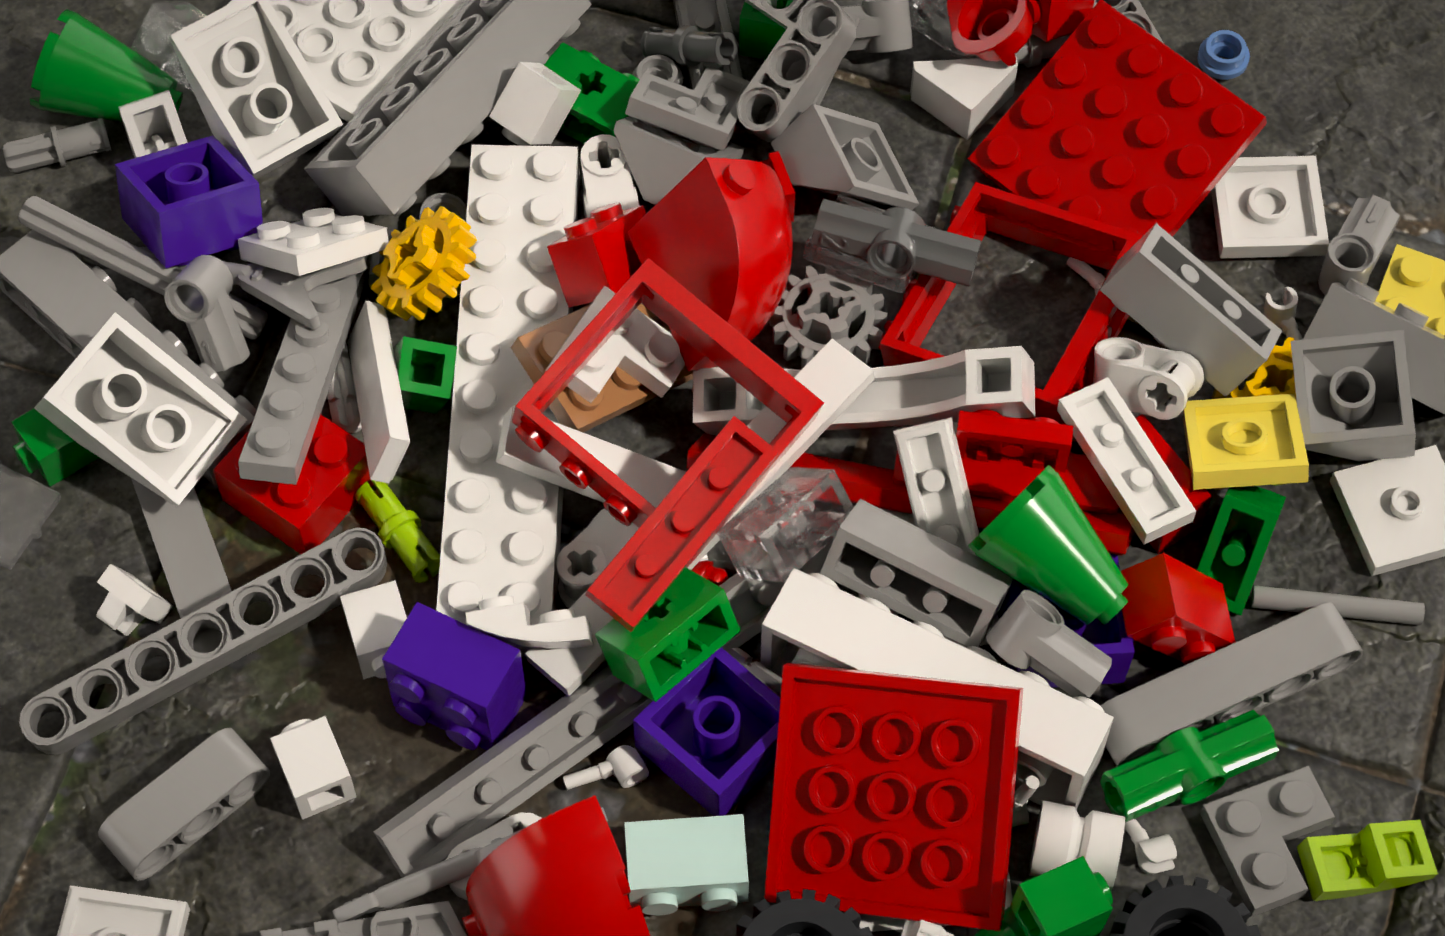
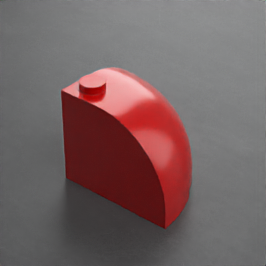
[628,157,793,371]
[461,795,650,936]

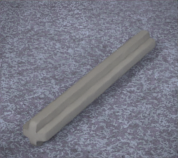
[18,196,268,339]

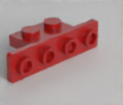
[893,410,1119,514]

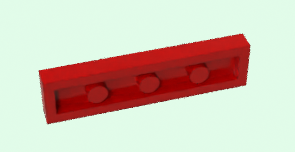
[585,416,779,632]

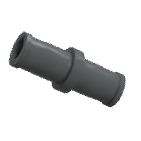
[641,25,738,67]

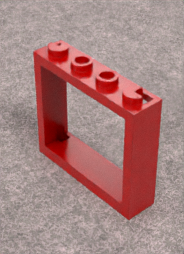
[878,182,1144,425]
[512,258,824,568]

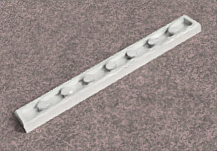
[525,339,874,696]

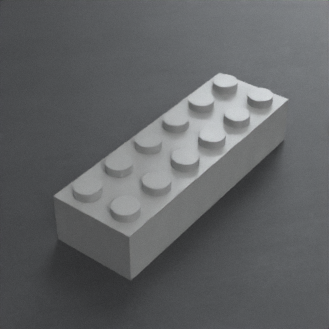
[304,0,592,216]

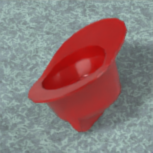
[947,0,1033,66]

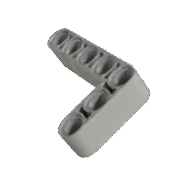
[737,0,856,142]

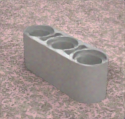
[98,728,270,881]

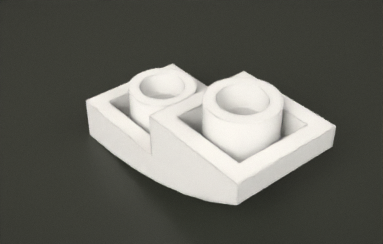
[465,596,594,649]

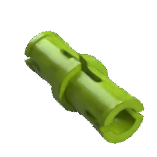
[355,480,441,583]

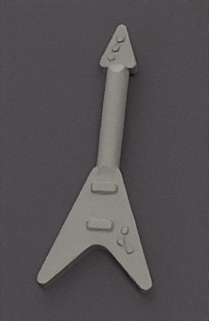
[139,247,367,330]
[332,807,608,923]

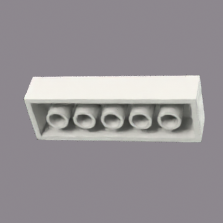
[761,568,1114,810]

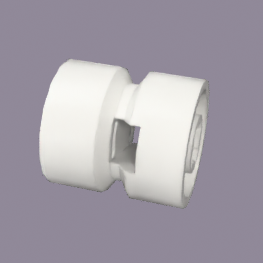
[1029,800,1125,892]

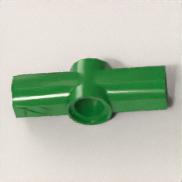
[1100,709,1279,823]

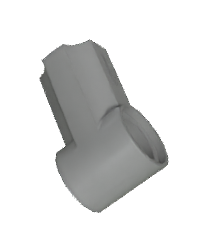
[840,0,913,53]
[1318,195,1400,296]
[164,255,250,372]
[986,590,1112,698]

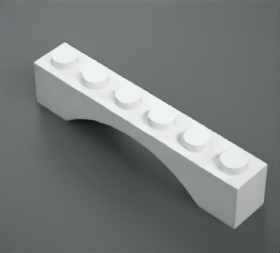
[693,346,1035,436]

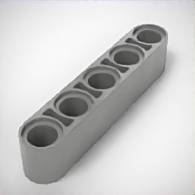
[1101,602,1363,767]

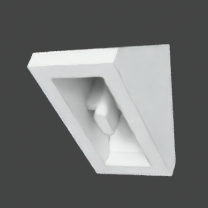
[910,57,1018,140]
[118,90,188,158]

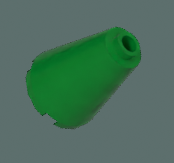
[30,9,183,122]
[968,465,1129,625]

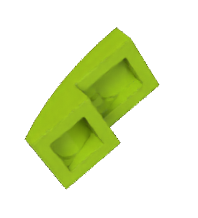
[1297,820,1438,901]

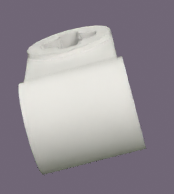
[581,135,639,218]
[1093,337,1204,420]
[556,508,639,608]

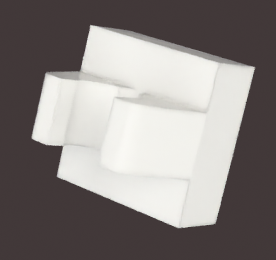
[96,564,173,636]

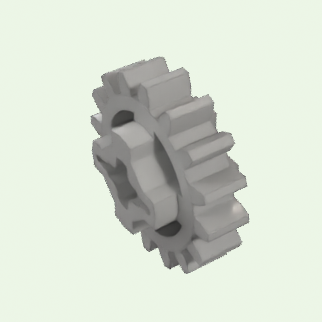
[770,263,887,370]

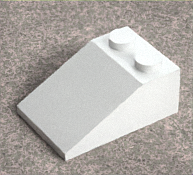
[169,0,343,179]
[34,312,247,507]

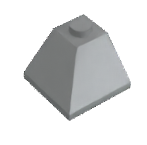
[771,104,919,210]
[613,116,745,205]
[1291,330,1416,461]

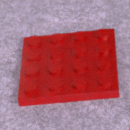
[968,0,1267,237]
[764,663,1023,931]

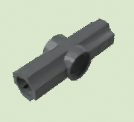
[811,199,981,287]

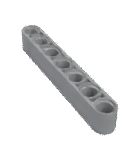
[19,528,387,755]

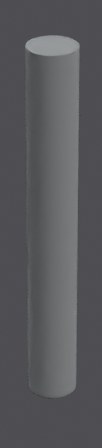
[1251,585,1425,625]

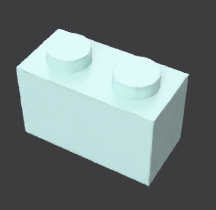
[624,814,749,916]

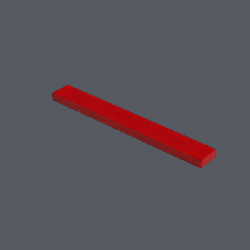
[686,433,1135,556]

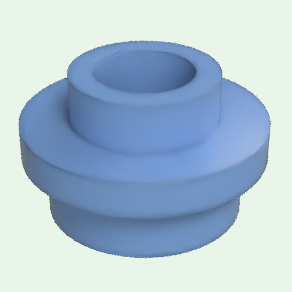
[1198,30,1250,80]

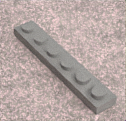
[238,255,369,485]

